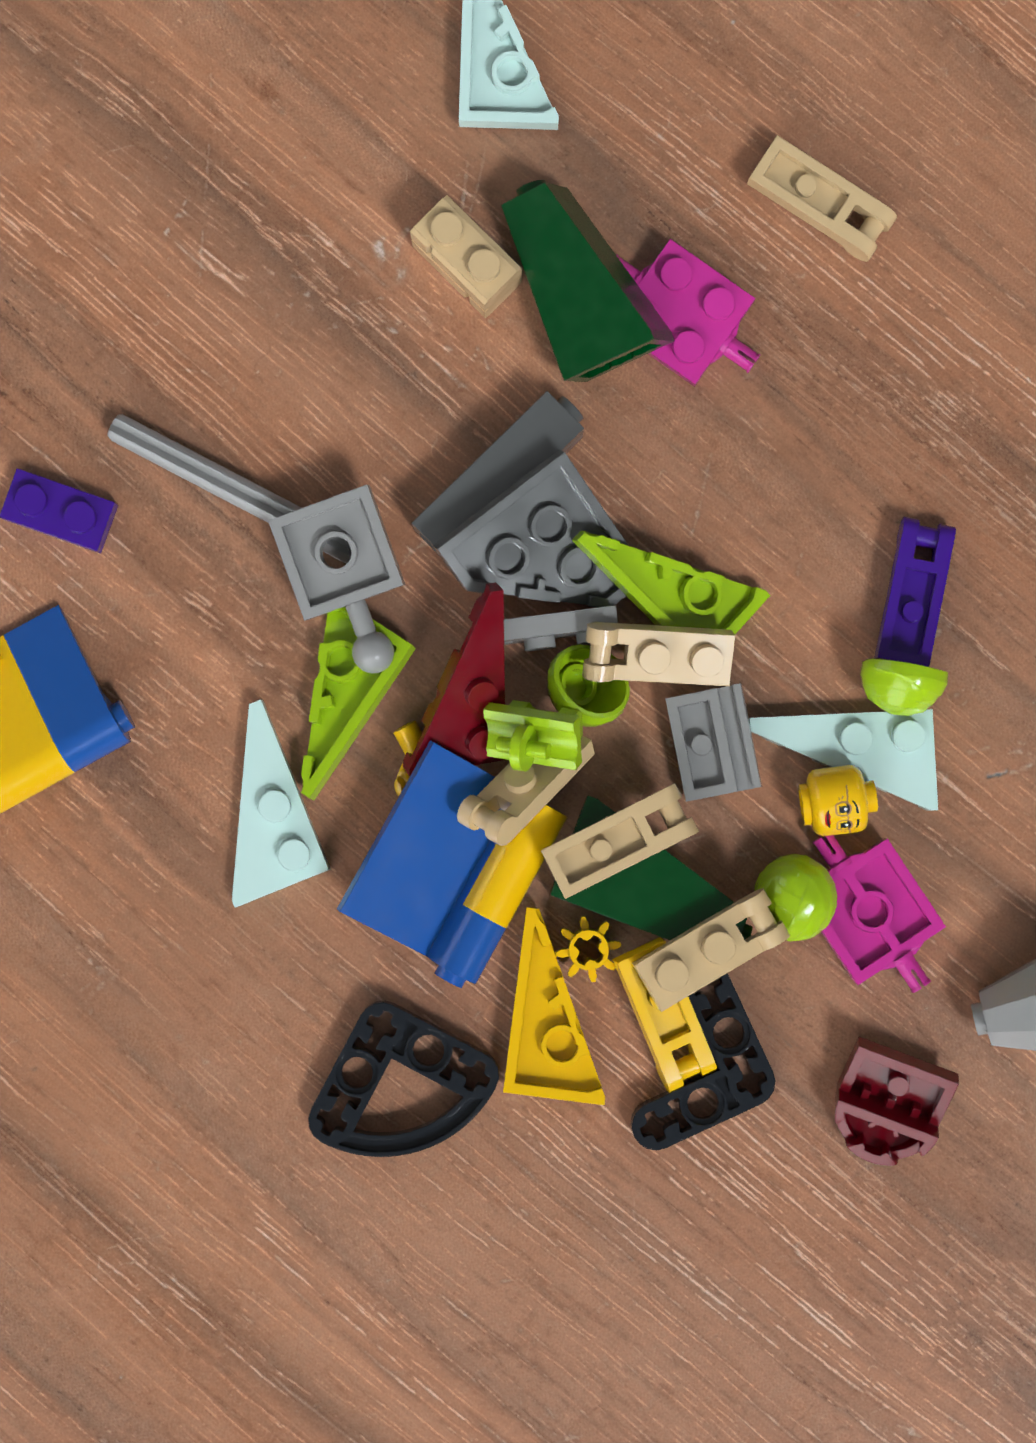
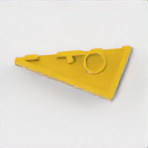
[503,907,605,1105]

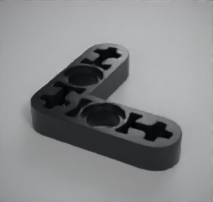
[630,973,776,1151]

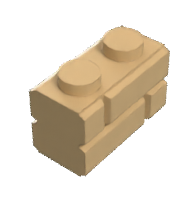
[410,195,522,318]

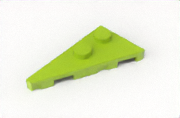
[572,531,771,634]
[301,606,416,800]

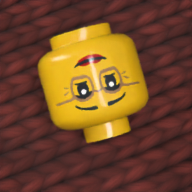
[798,765,878,836]

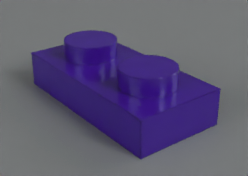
[0,468,119,554]

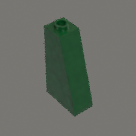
[501,180,675,382]
[550,795,753,940]

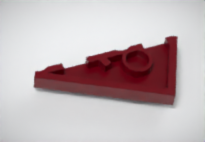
[403,582,506,776]

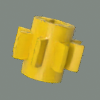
[555,916,621,982]

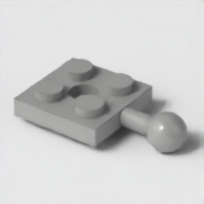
[268,484,406,673]

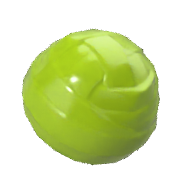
[547,644,630,727]
[860,659,948,716]
[754,854,837,942]

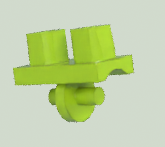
[483,700,583,772]

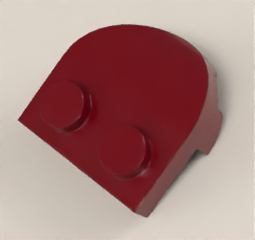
[835,1036,959,1166]

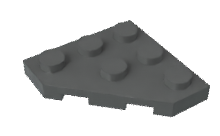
[433,449,629,608]

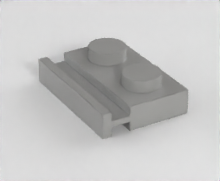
[665,683,762,802]

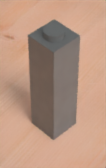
[412,391,584,555]

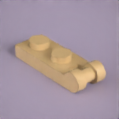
[747,135,897,262]
[582,622,735,686]
[457,736,595,846]
[541,783,699,899]
[632,888,790,1012]

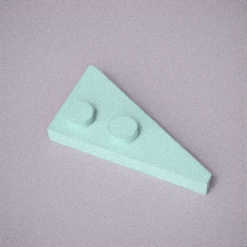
[459,0,559,130]
[232,700,331,908]
[749,709,938,811]

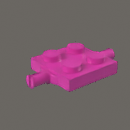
[616,239,761,387]
[812,835,946,993]

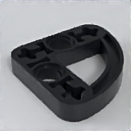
[308,1000,499,1157]

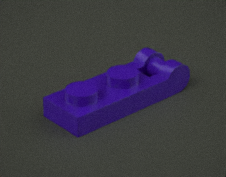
[874,516,956,667]

